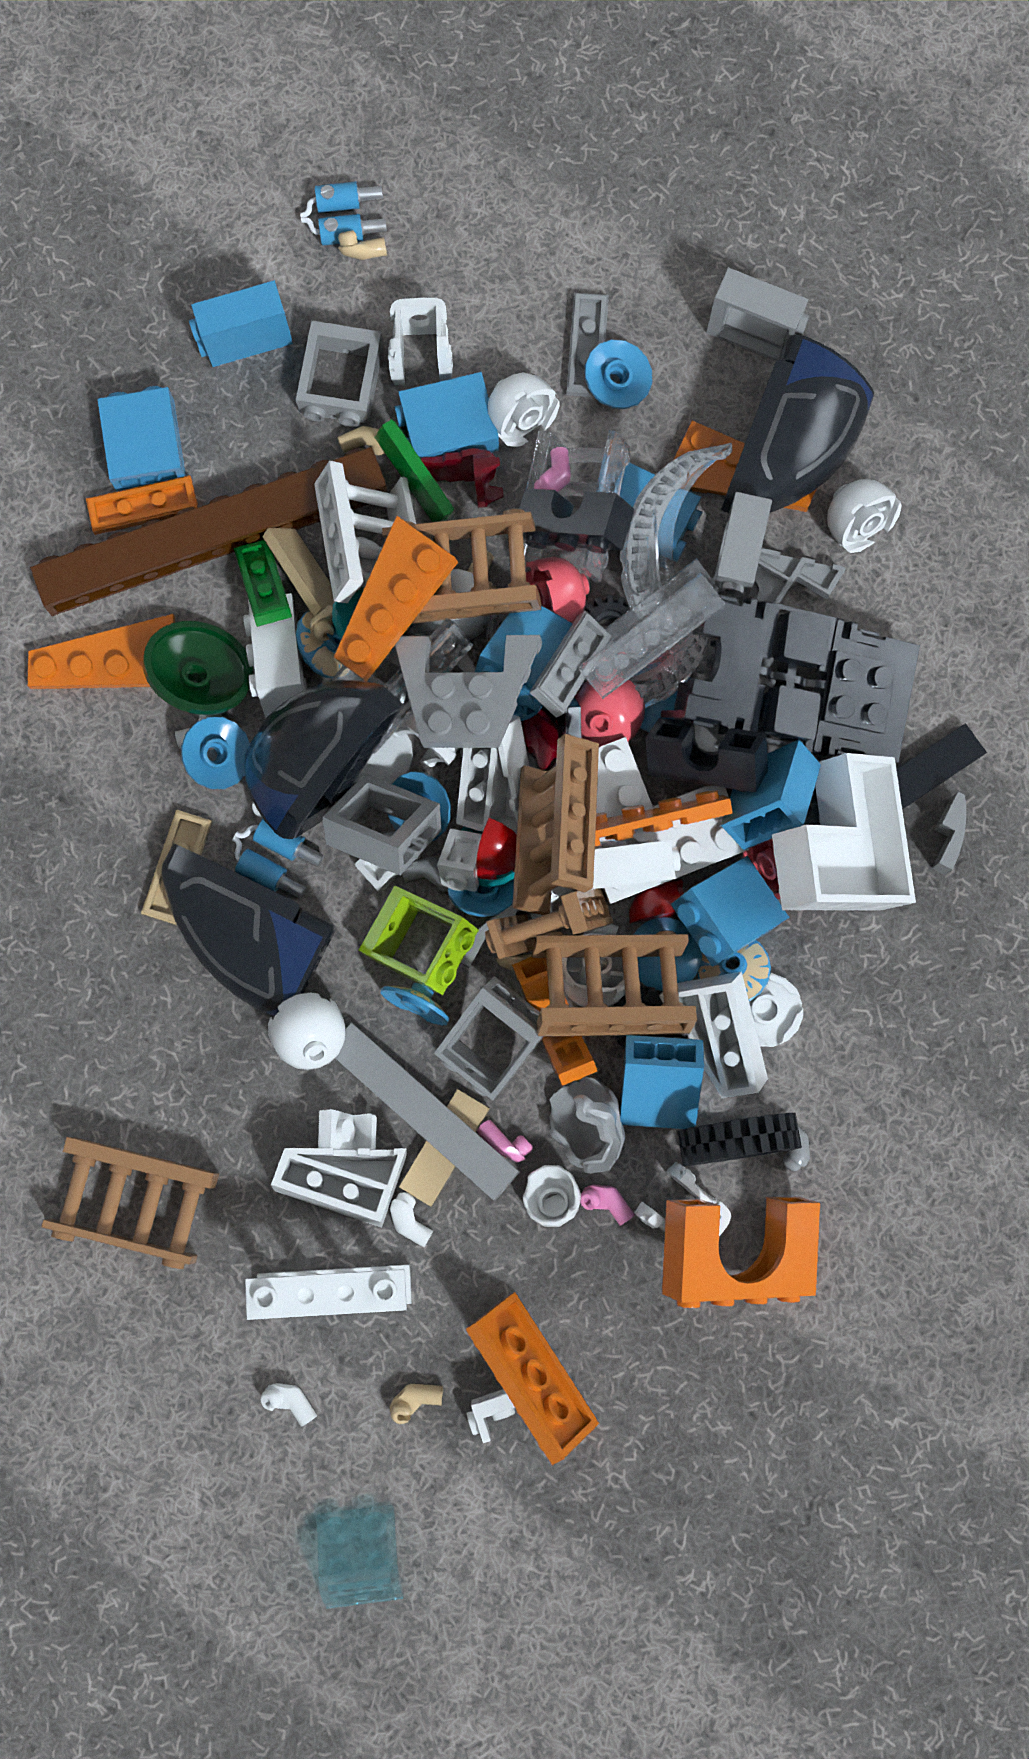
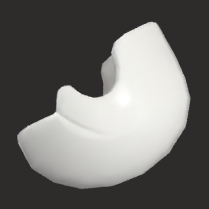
[523,1165,581,1227]

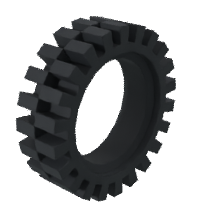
[677,1112,802,1166]

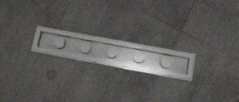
[335,1023,520,1201]

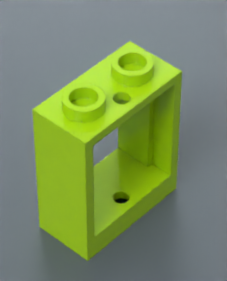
[359,886,479,996]

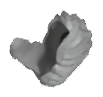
[549,1075,626,1174]

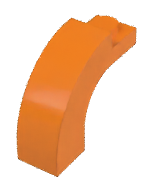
[512,957,597,1086]

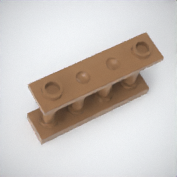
[382,509,541,624]
[513,734,599,915]
[485,888,614,959]
[532,931,697,1036]
[41,1137,219,1269]

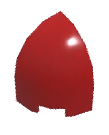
[476,818,517,880]
[629,879,684,924]

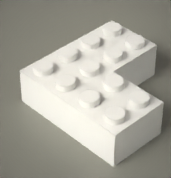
[553,737,749,904]
[772,753,916,910]

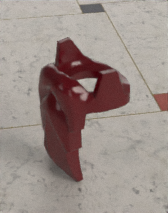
[421,448,504,508]
[521,707,559,770]

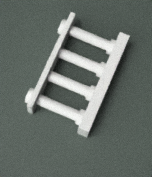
[314,461,416,604]
[245,1264,412,1320]

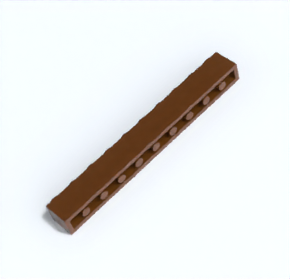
[30,447,388,616]

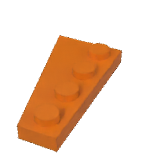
[671,420,817,512]
[334,516,458,682]
[28,614,175,689]
[595,790,733,847]

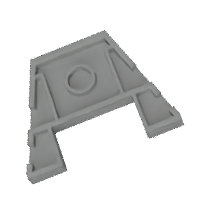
[702,548,846,688]
[395,635,542,748]

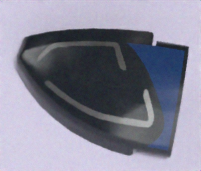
[721,335,874,513]
[245,680,404,839]
[161,843,336,1018]

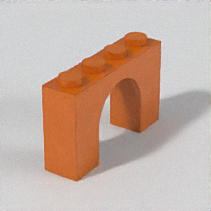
[662,1196,820,1308]

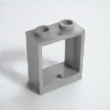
[706,267,810,361]
[296,320,384,427]
[710,492,772,603]
[323,774,441,876]
[434,976,544,1101]

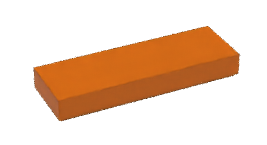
[86,475,198,535]

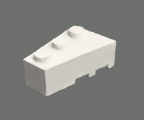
[243,593,307,718]
[456,715,530,834]
[659,971,768,1098]
[271,1148,407,1228]

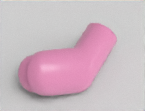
[534,447,571,492]
[477,1120,533,1162]
[580,1184,635,1226]

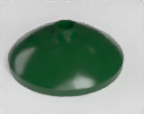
[143,621,253,715]

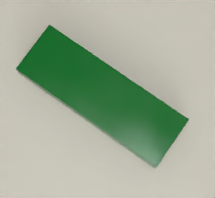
[374,419,454,522]
[234,540,292,627]

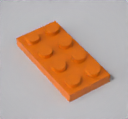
[466,1292,600,1465]

